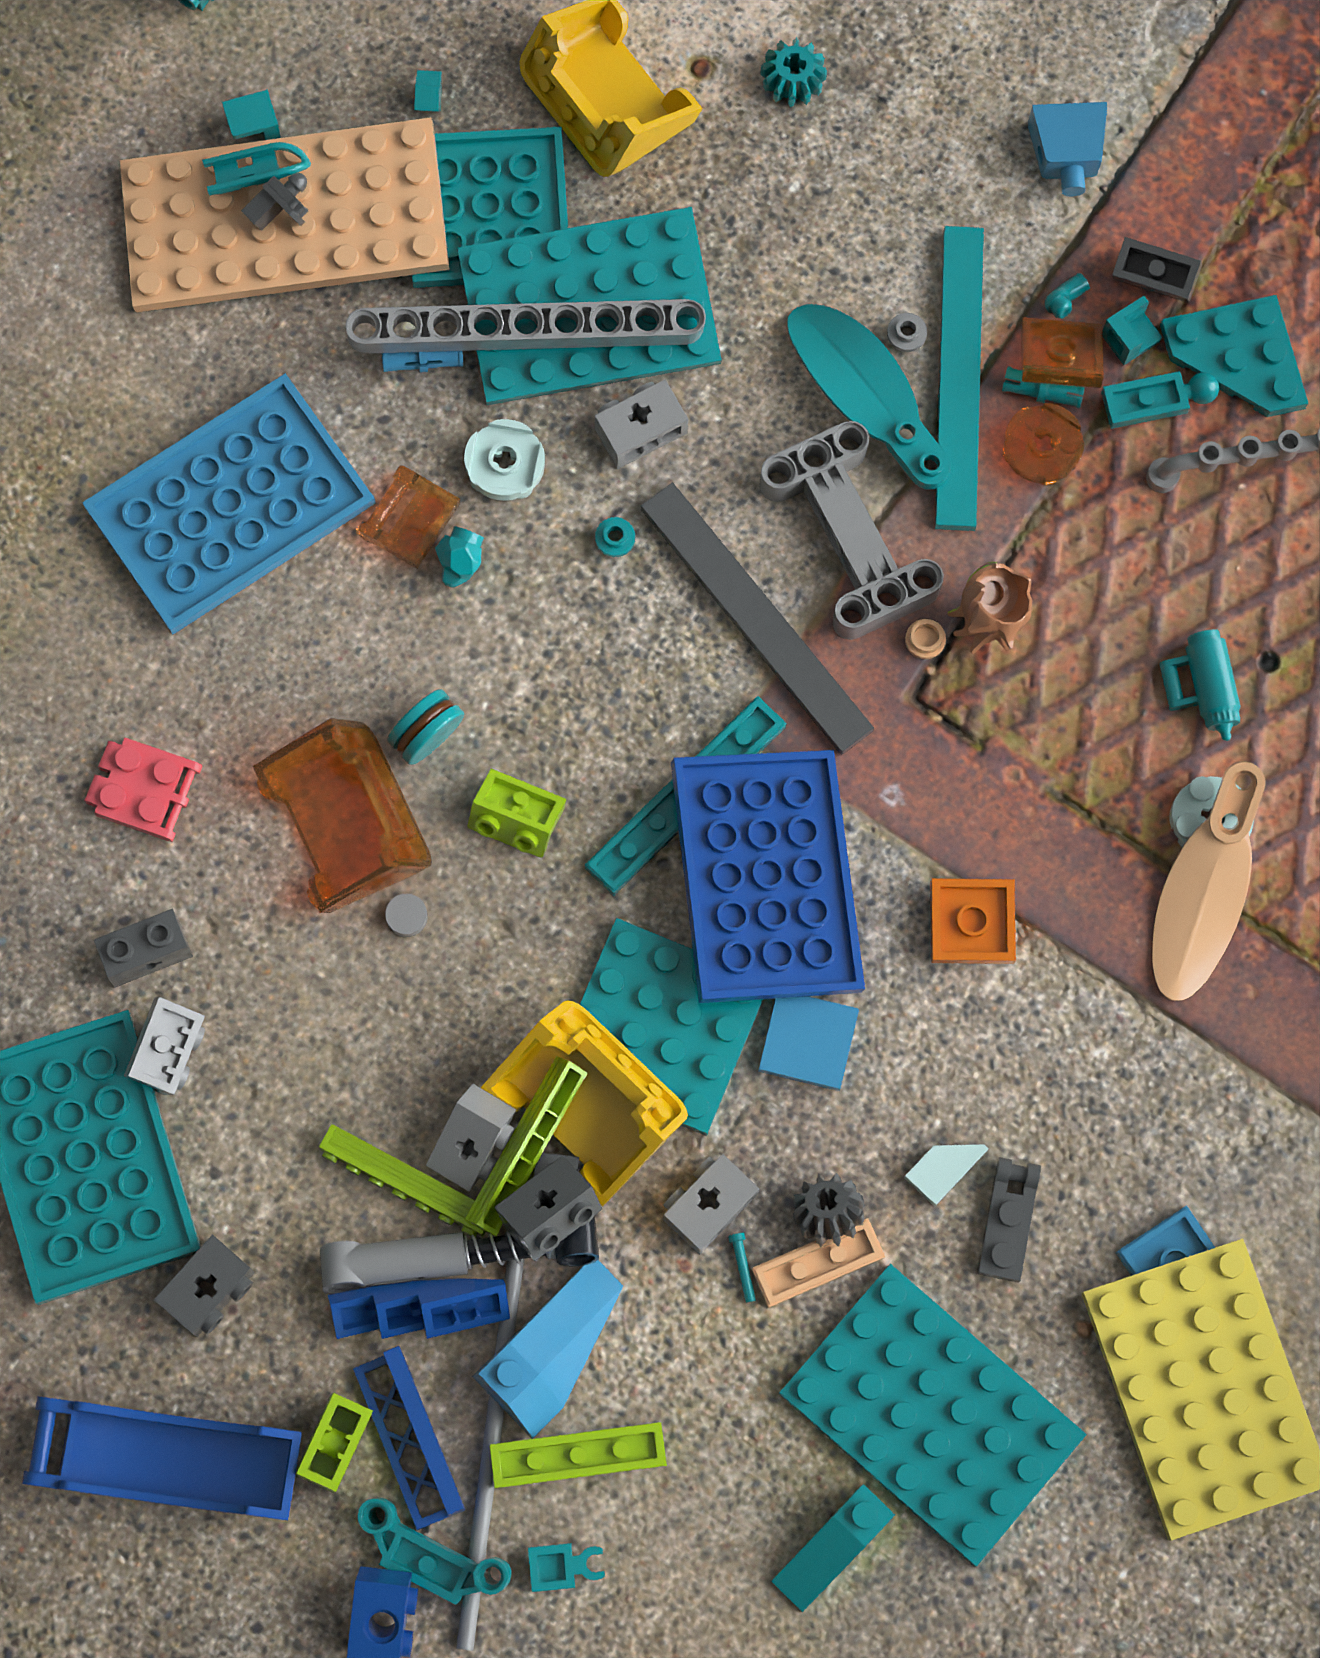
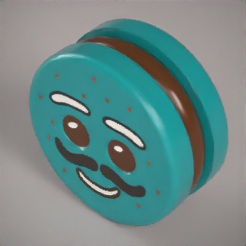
[387,689,465,765]

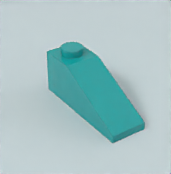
[771,1484,895,1612]

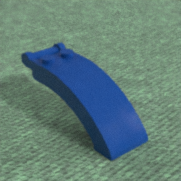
[22,1396,302,1521]

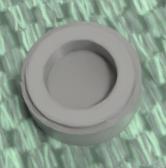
[385,893,428,937]

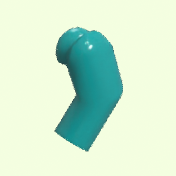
[1044,273,1090,319]

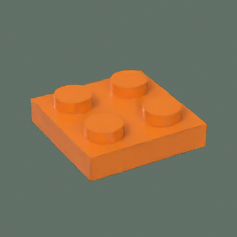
[930,878,1016,964]

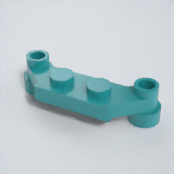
[358,1497,512,1605]

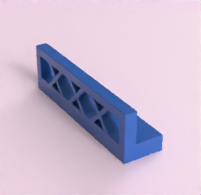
[353,1346,466,1531]

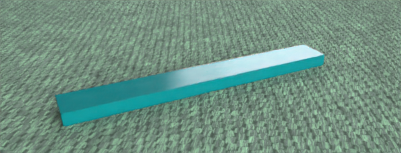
[935,226,984,531]

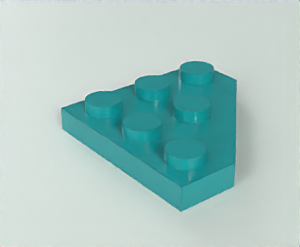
[1160,295,1309,417]

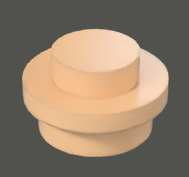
[905,619,946,659]

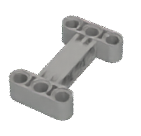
[759,421,944,640]

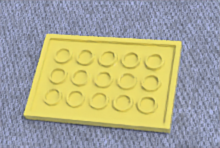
[1081,1239,1320,1541]

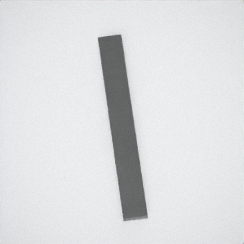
[641,482,874,756]

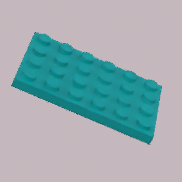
[457,207,722,405]
[0,1010,201,1305]
[779,1263,1087,1567]

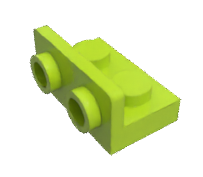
[467,768,567,858]

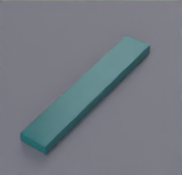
[584,696,787,896]

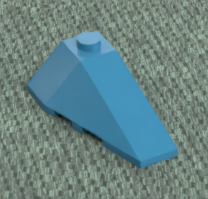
[472,1260,623,1439]

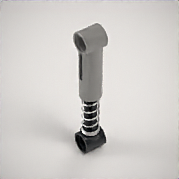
[320,1216,599,1295]

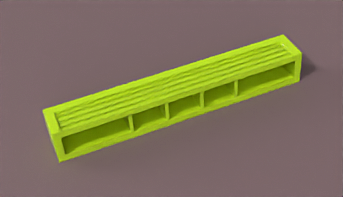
[465,1056,588,1236]
[319,1124,485,1237]

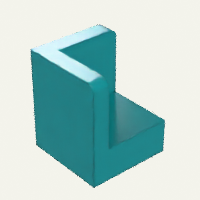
[222,89,281,140]
[1101,296,1162,365]

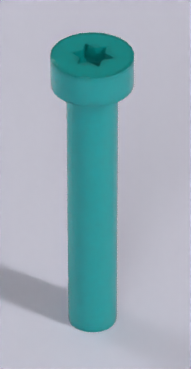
[728,1232,756,1303]

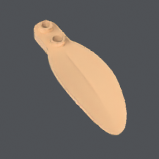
[1152,761,1265,1001]

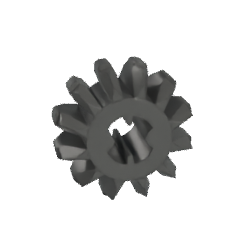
[793,1173,865,1247]

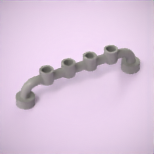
[1146,429,1320,493]

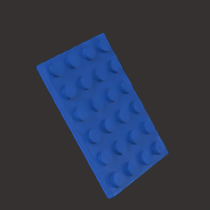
[671,750,865,1003]

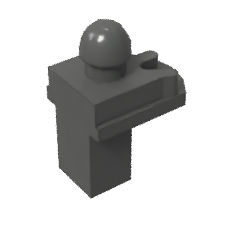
[241,173,308,231]

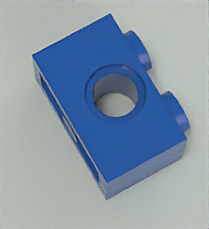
[347,1566,418,1658]

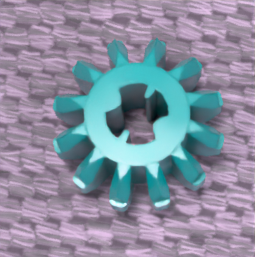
[760,37,827,108]

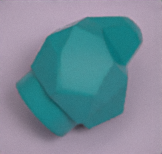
[435,526,484,588]

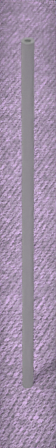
[456,1167,535,1651]

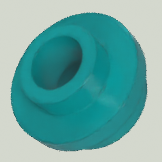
[595,517,635,557]

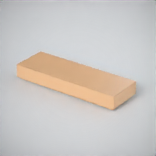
[751,1218,885,1309]

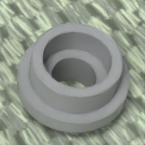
[887,313,927,352]

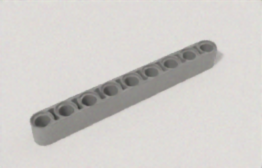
[345,299,706,353]

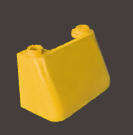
[519,0,703,177]
[481,1000,688,1207]

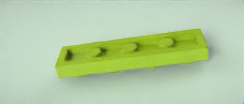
[489,1422,667,1489]

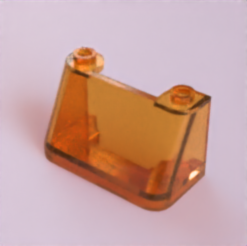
[253,718,432,913]

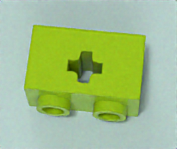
[295,1393,373,1493]

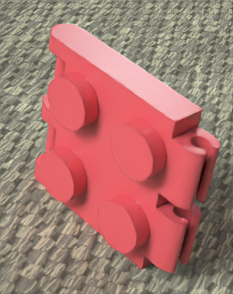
[84,737,202,842]

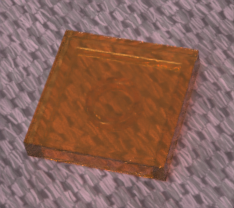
[1021,318,1104,388]

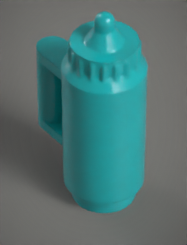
[1159,629,1241,741]

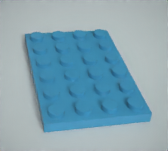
[82,373,376,635]

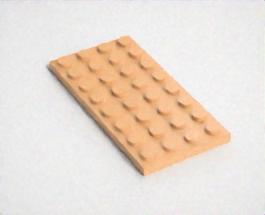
[120,117,449,312]

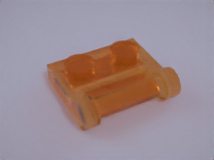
[356,465,460,569]

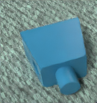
[1028,102,1107,197]

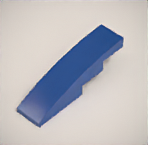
[328,1278,510,1339]

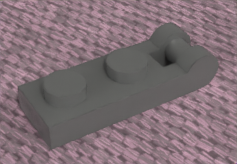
[977,1157,1041,1283]

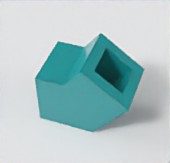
[414,70,442,112]

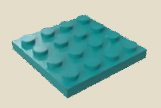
[412,127,568,288]
[580,918,763,1136]

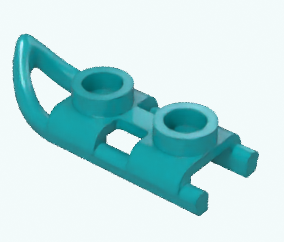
[202,142,311,196]

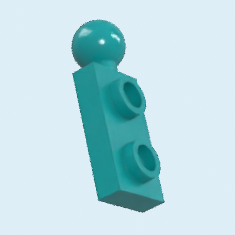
[1101,371,1219,429]

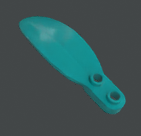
[787,304,951,490]

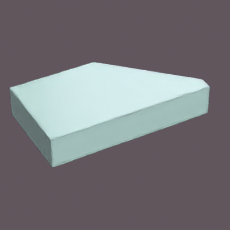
[904,1144,989,1207]

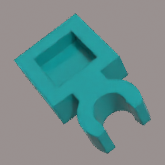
[528,1543,605,1592]

